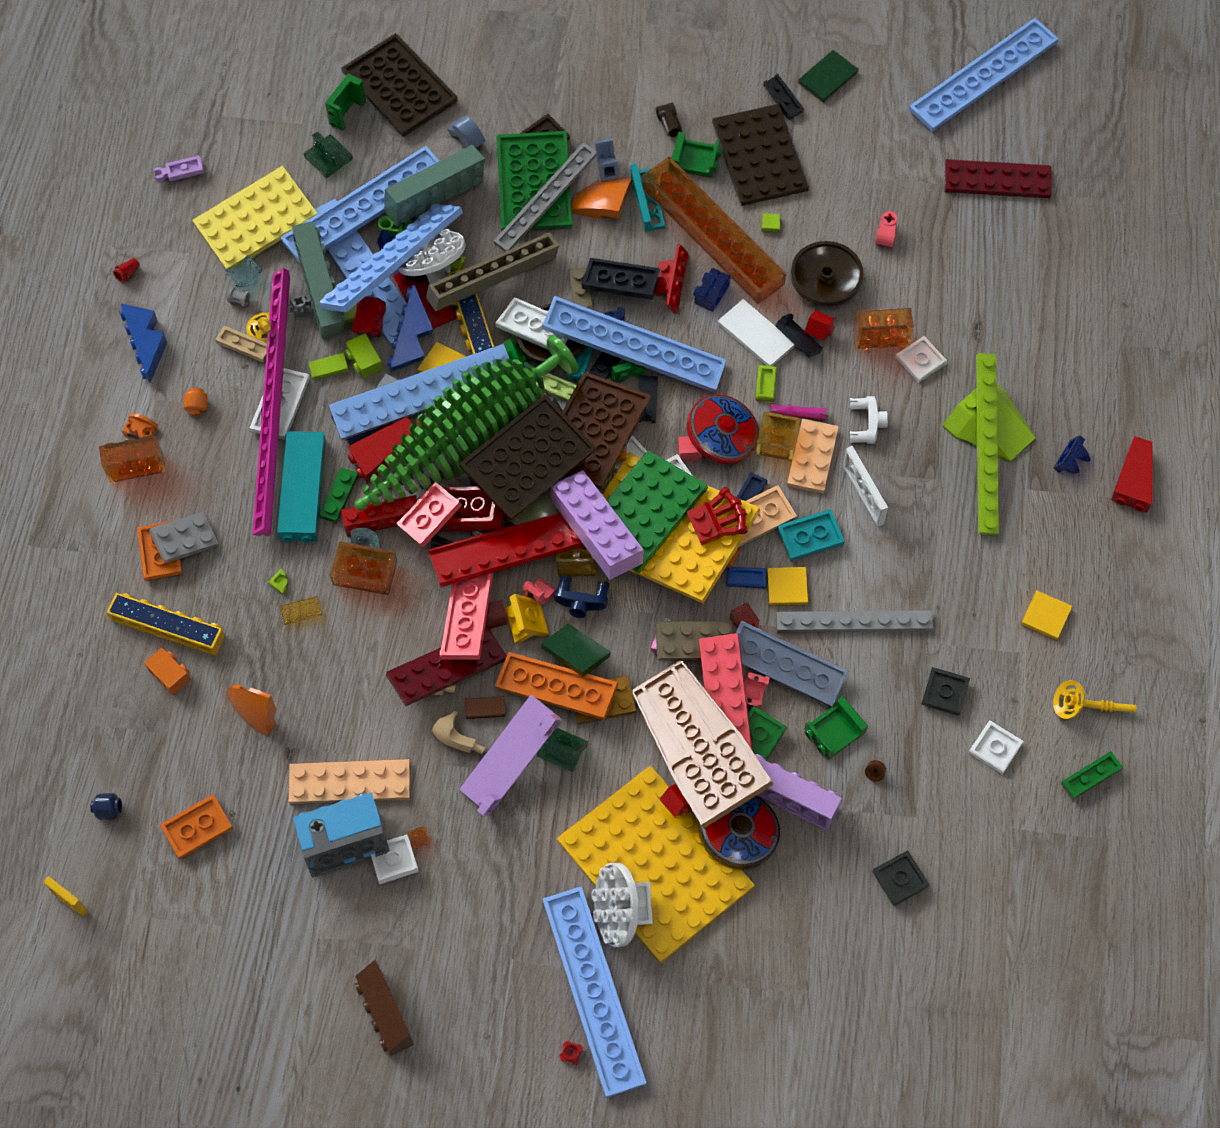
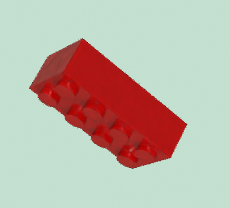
[438,487,504,532]

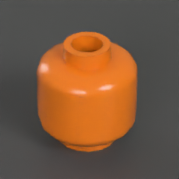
[183,388,208,416]

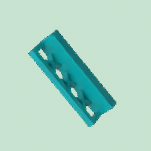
[630,163,665,232]

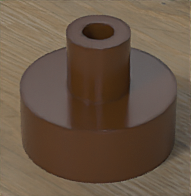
[865,760,886,782]

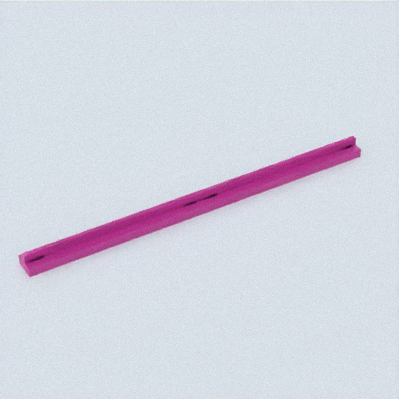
[252,268,290,537]

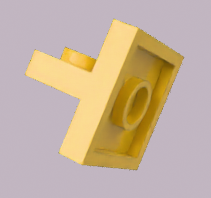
[505,594,549,644]

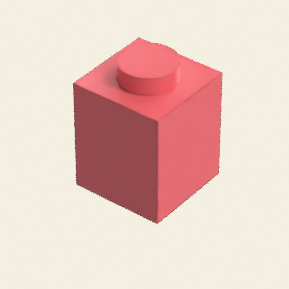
[678,436,702,462]

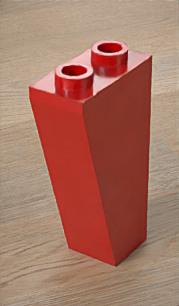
[347,417,412,484]
[1111,436,1153,513]

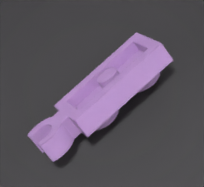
[154,156,204,182]

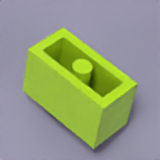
[345,333,383,379]

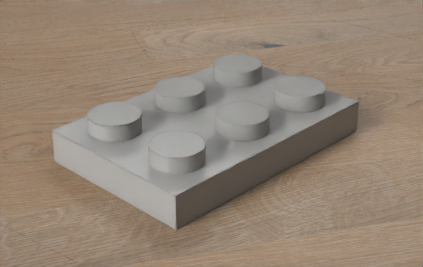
[149,512,218,564]

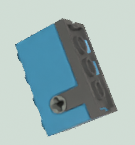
[293,792,390,878]

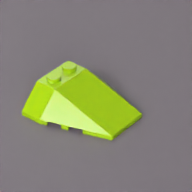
[942,384,1036,462]

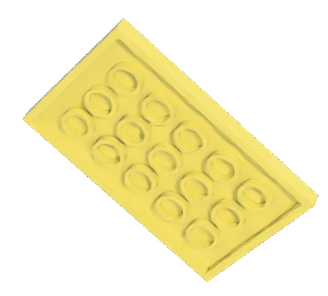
[192,166,318,272]

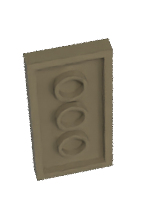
[655,621,733,661]

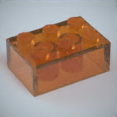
[853,308,914,350]
[99,435,166,483]
[330,541,397,595]

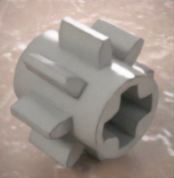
[289,294,311,317]

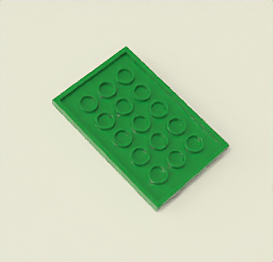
[497,131,572,232]
[606,450,708,574]

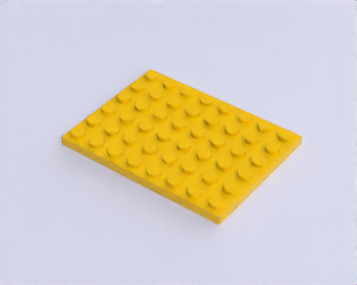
[580,453,760,604]
[557,765,755,964]

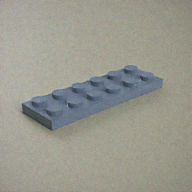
[736,621,849,707]

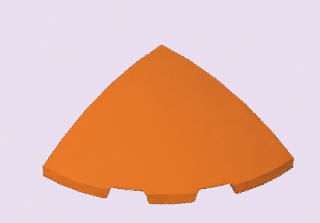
[571,177,632,220]
[226,685,277,737]

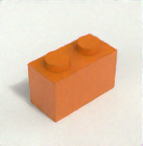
[144,647,190,695]

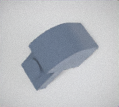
[447,115,486,148]
[595,138,619,181]

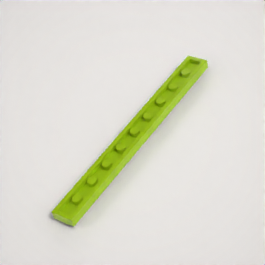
[976,353,999,536]

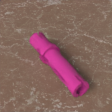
[770,404,827,420]

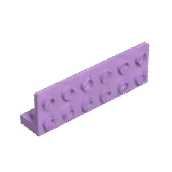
[460,695,562,816]

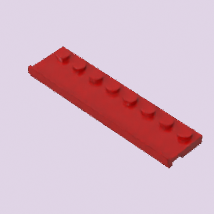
[429,513,584,588]

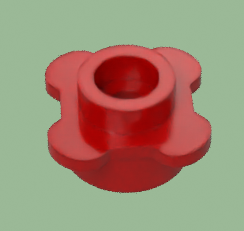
[559,1041,583,1065]

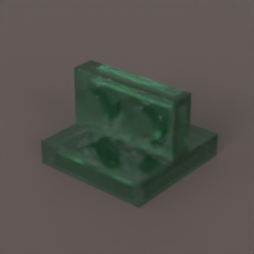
[303,131,353,178]
[537,727,588,772]

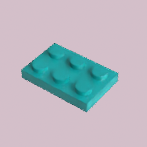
[777,509,845,561]

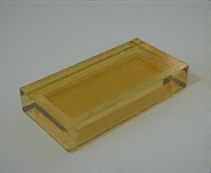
[280,596,322,625]

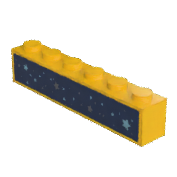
[448,268,494,356]
[106,593,225,656]

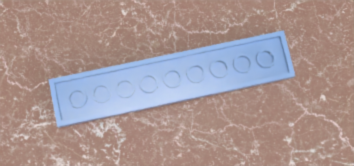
[909,18,1059,132]
[280,146,439,263]
[315,199,407,347]
[319,204,463,312]
[542,296,726,393]
[329,344,509,440]
[543,886,646,1098]

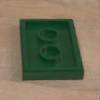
[798,50,858,102]
[541,623,610,677]

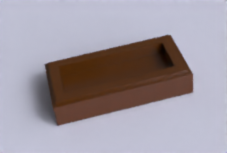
[465,696,505,719]

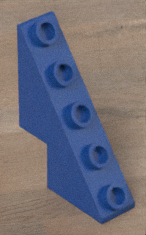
[387,285,433,372]
[119,303,167,383]

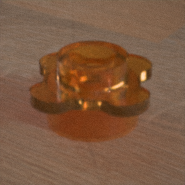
[408,826,431,849]

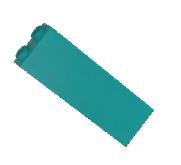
[277,431,326,543]

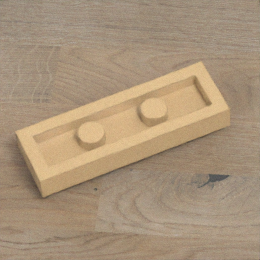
[215,325,267,363]

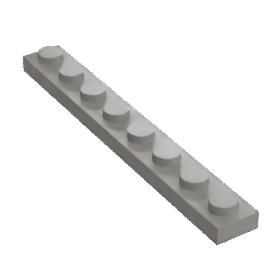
[494,142,597,252]
[776,610,933,633]

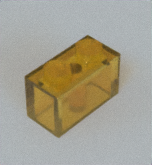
[556,547,597,577]

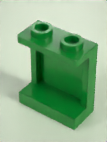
[325,74,366,131]
[671,132,722,178]
[804,696,868,759]

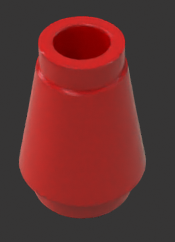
[113,258,140,282]

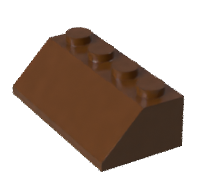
[354,960,414,1056]

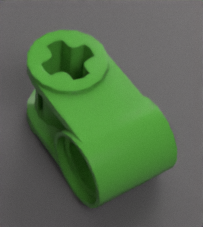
[378,216,413,239]

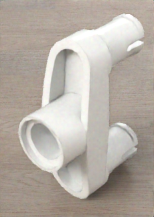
[850,396,888,444]

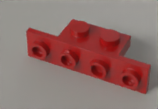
[654,244,689,314]

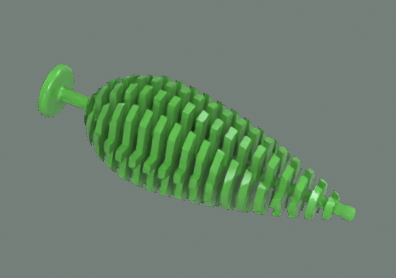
[354,335,579,511]

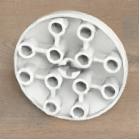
[398,229,466,284]
[592,863,653,947]

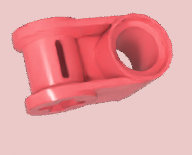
[875,211,897,248]

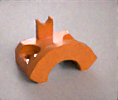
[122,413,159,444]

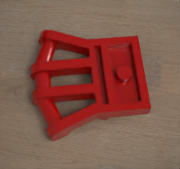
[686,487,747,546]

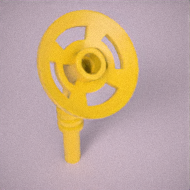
[246,312,271,343]
[1053,680,1136,719]

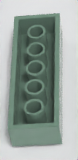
[384,145,485,226]
[292,221,345,339]

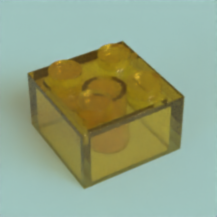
[756,411,801,461]

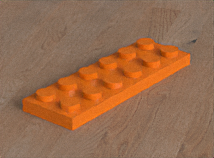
[495,652,619,720]

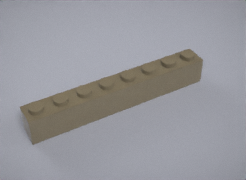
[426,232,559,311]

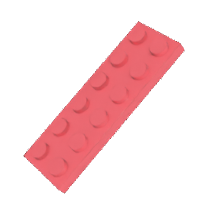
[440,572,494,660]
[699,633,753,751]

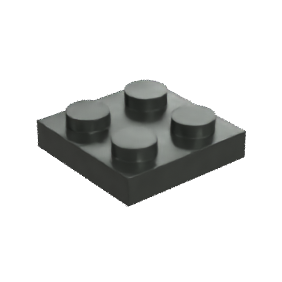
[921,667,970,716]
[872,850,930,906]

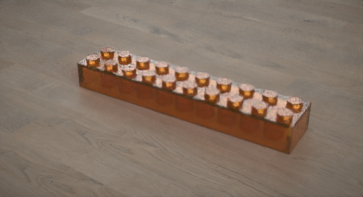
[642,157,787,304]

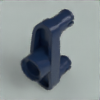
[554,575,610,618]

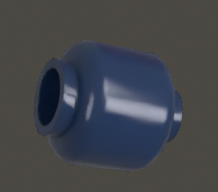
[90,793,122,820]

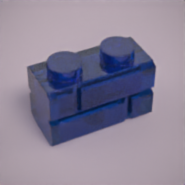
[693,268,731,312]

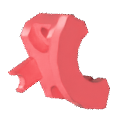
[523,578,556,605]
[744,672,770,709]

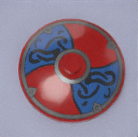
[686,394,759,464]

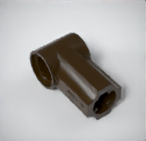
[656,102,682,137]

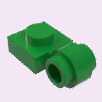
[610,362,646,382]

